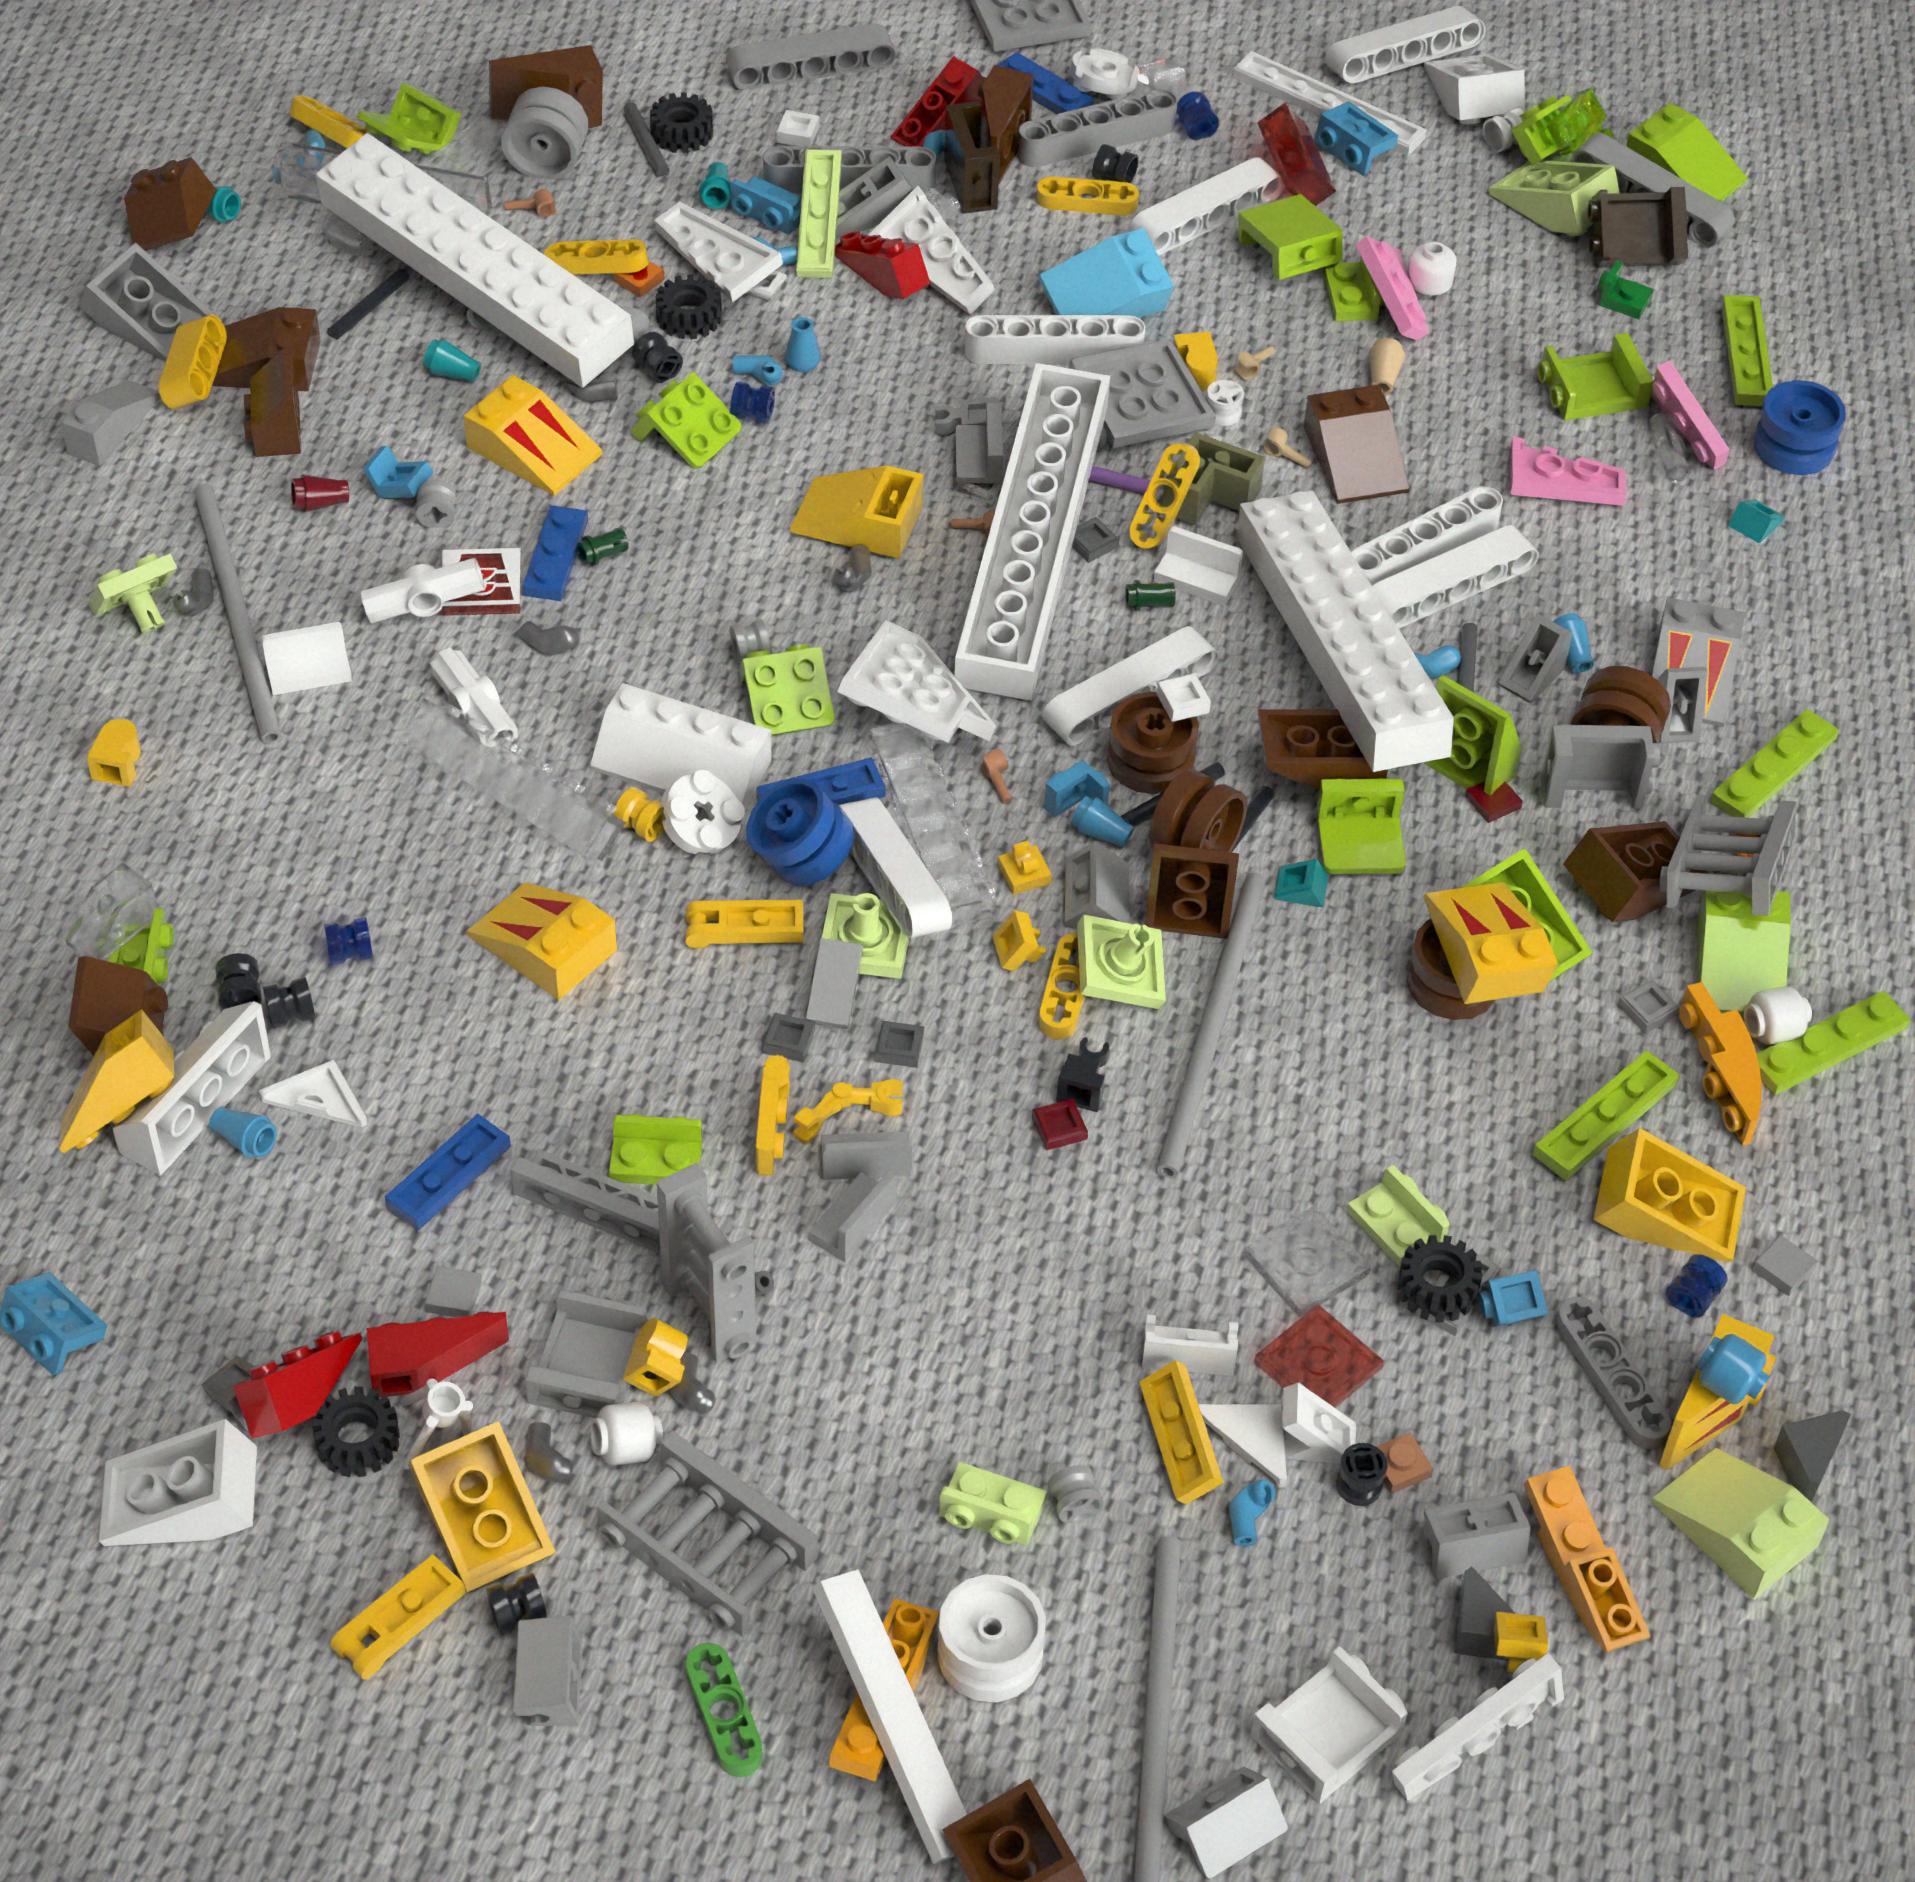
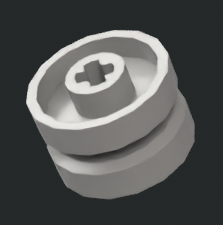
[501,87,589,180]

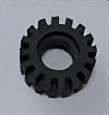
[650,92,713,153]
[656,275,722,340]
[1397,1235,1483,1323]
[312,1386,400,1477]

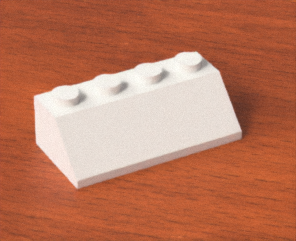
[590,683,772,808]
[112,1001,271,1176]

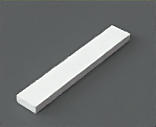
[1232,51,1427,156]
[812,1570,967,1864]

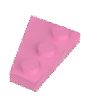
[1651,360,1730,470]
[1510,436,1626,506]

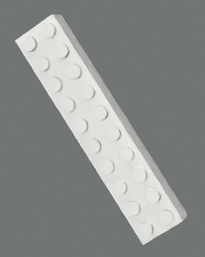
[315,133,634,388]
[955,363,1110,701]
[1239,491,1454,772]

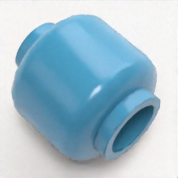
[1695,1333,1770,1404]

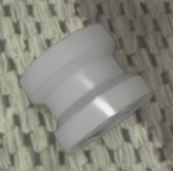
[416,480,456,528]
[729,619,771,664]
[1048,1465,1104,1523]

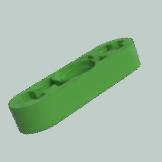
[686,1643,763,1777]

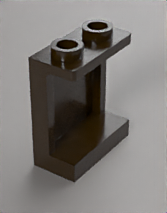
[944,101,1000,214]
[1587,187,1688,267]

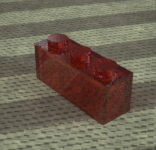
[1257,102,1336,206]

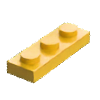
[1139,1360,1224,1504]

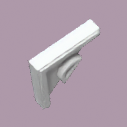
[259,1060,367,1127]
[1198,1404,1287,1487]

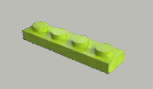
[1721,295,1773,406]
[1709,709,1839,818]
[1756,990,1911,1095]
[1533,1050,1680,1181]

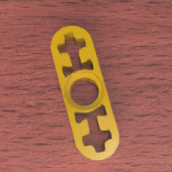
[289,95,375,148]
[1036,176,1139,215]
[544,239,649,275]
[1130,443,1200,549]
[1039,933,1085,1039]

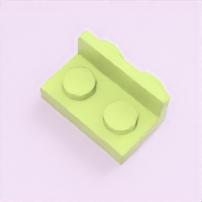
[1347,1165,1449,1268]
[939,1462,1047,1546]

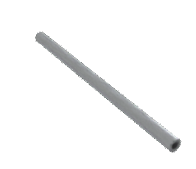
[194,484,282,744]
[1157,873,1266,1179]
[1134,1536,1181,1882]

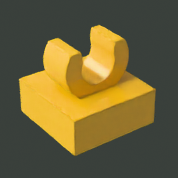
[997,840,1052,895]
[992,910,1046,971]
[1494,1612,1548,1673]

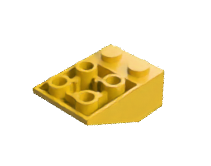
[790,465,924,559]
[59,1009,174,1154]

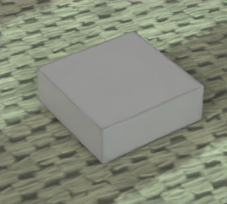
[1618,980,1679,1033]
[1752,1235,1818,1296]
[425,1266,482,1317]

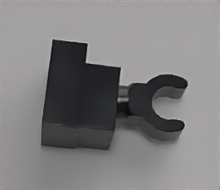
[1056,1037,1109,1113]

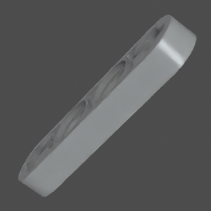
[1556,1296,1672,1450]

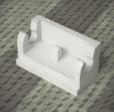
[1142,1314,1238,1376]

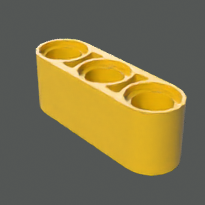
[159,314,227,409]

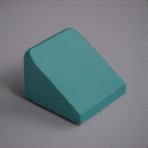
[1728,499,1785,543]
[1274,859,1329,907]

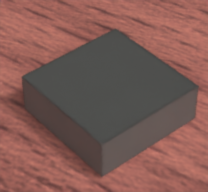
[1072,517,1119,563]
[762,1013,815,1063]
[875,1020,925,1068]

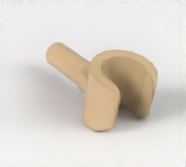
[1235,346,1275,381]
[1264,427,1312,469]

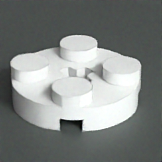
[1070,49,1140,100]
[661,770,745,855]

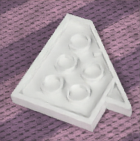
[837,620,996,742]

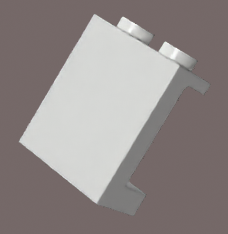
[1250,1646,1408,1804]

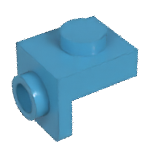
[363,446,433,499]
[1044,760,1110,818]
[1478,1270,1548,1327]

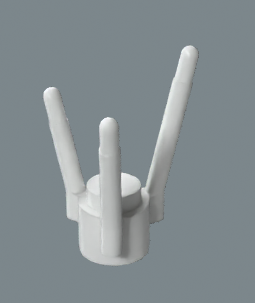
[401,1379,473,1470]

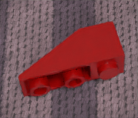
[890,56,982,147]
[835,231,931,299]
[367,1311,509,1398]
[233,1330,363,1439]

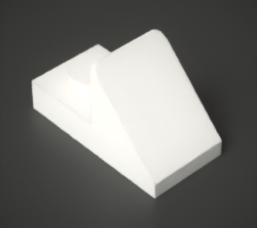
[1281,1382,1356,1464]

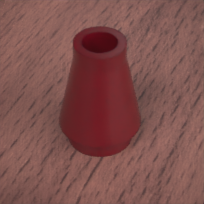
[291,474,349,513]

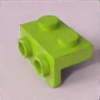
[1511,94,1575,165]
[108,908,174,986]

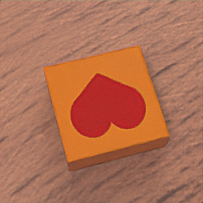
[613,261,665,297]

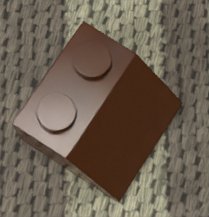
[124,157,216,251]
[244,347,301,457]
[68,956,168,1056]
[942,1779,1087,1882]

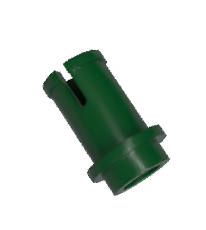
[576,527,629,566]
[1125,580,1176,611]

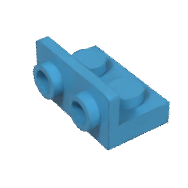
[1314,101,1399,176]
[730,176,802,235]
[0,1272,107,1375]

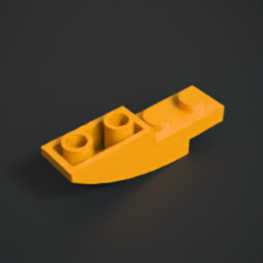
[1679,982,1762,1145]
[1523,1465,1650,1653]
[829,1598,940,1782]

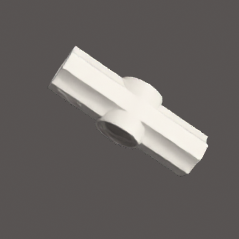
[361,558,485,623]
[430,647,518,752]

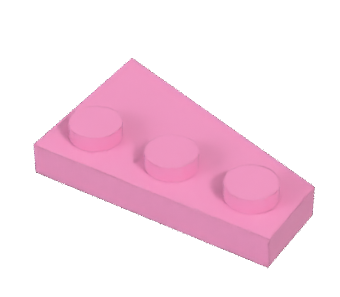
[1356,237,1429,340]

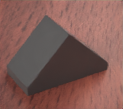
[1774,1410,1851,1503]
[1455,1566,1516,1661]

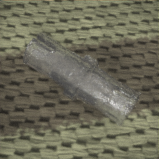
[1650,413,1690,482]

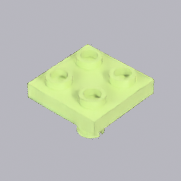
[88,553,177,634]
[822,893,909,979]
[1077,914,1166,1009]

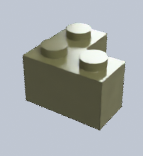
[1162,432,1265,525]

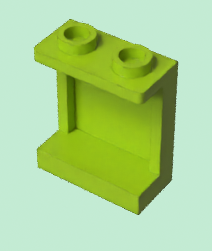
[1238,194,1343,280]
[1537,333,1654,421]

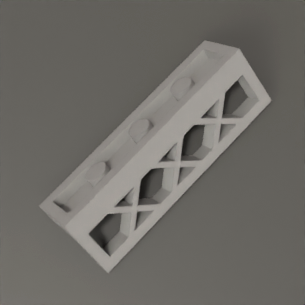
[511,1149,661,1254]

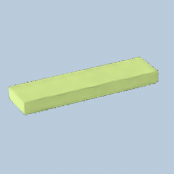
[796,149,842,278]

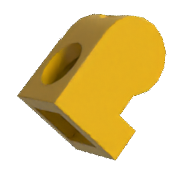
[1173,331,1218,392]
[87,719,141,787]
[622,1317,688,1396]

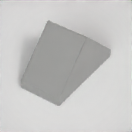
[1498,613,1573,702]
[1657,667,1708,743]

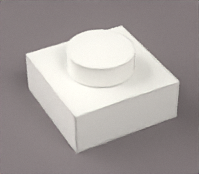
[777,110,819,146]
[1156,674,1211,722]

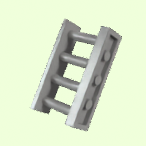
[1660,795,1797,916]
[656,1163,756,1363]
[597,1430,817,1637]

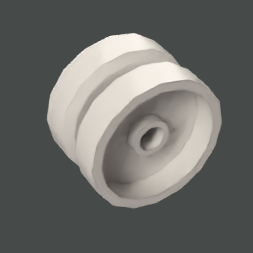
[937,1574,1046,1703]

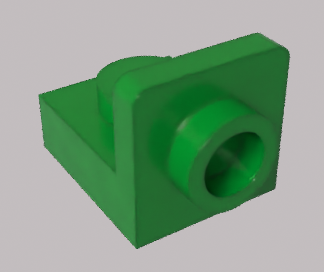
[1597,260,1654,319]

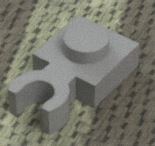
[935,397,998,435]

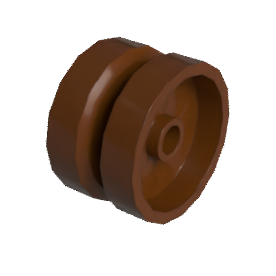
[1571,666,1671,743]
[1107,691,1199,794]
[1149,768,1247,852]
[1407,918,1496,1020]

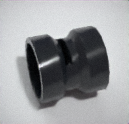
[1092,144,1139,183]
[632,332,683,383]
[215,953,262,1010]
[263,977,315,1028]
[1336,1443,1387,1506]
[486,1573,547,1634]

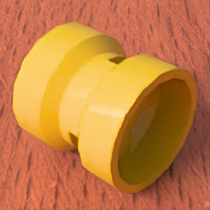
[613,787,666,842]

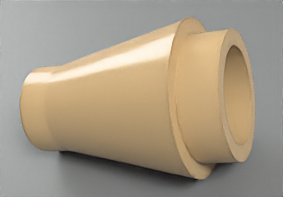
[1369,338,1405,394]

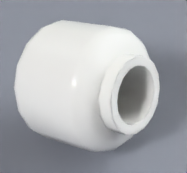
[1408,242,1457,296]
[1744,986,1812,1045]
[590,1402,663,1465]

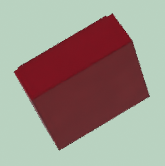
[1465,781,1523,823]
[1032,1099,1088,1151]

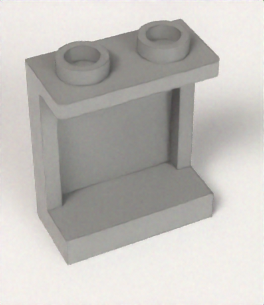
[1541,725,1660,809]
[525,1290,647,1418]

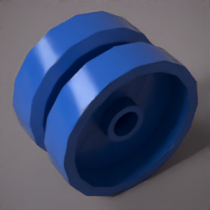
[1754,380,1846,475]
[746,778,854,886]

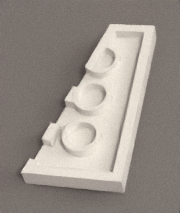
[869,186,995,315]
[654,201,783,303]
[1392,1653,1564,1801]

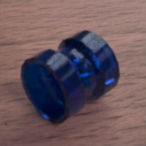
[1176,91,1219,140]
[730,381,775,424]
[324,917,373,966]
[1666,1254,1728,1318]

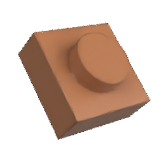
[1376,1432,1434,1494]

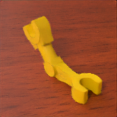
[793,1079,903,1145]

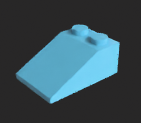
[1038,228,1174,318]

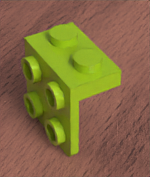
[357,83,462,155]
[630,371,742,469]
[738,644,835,735]
[1316,778,1406,874]

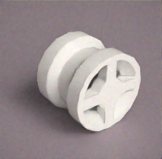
[1207,380,1244,426]

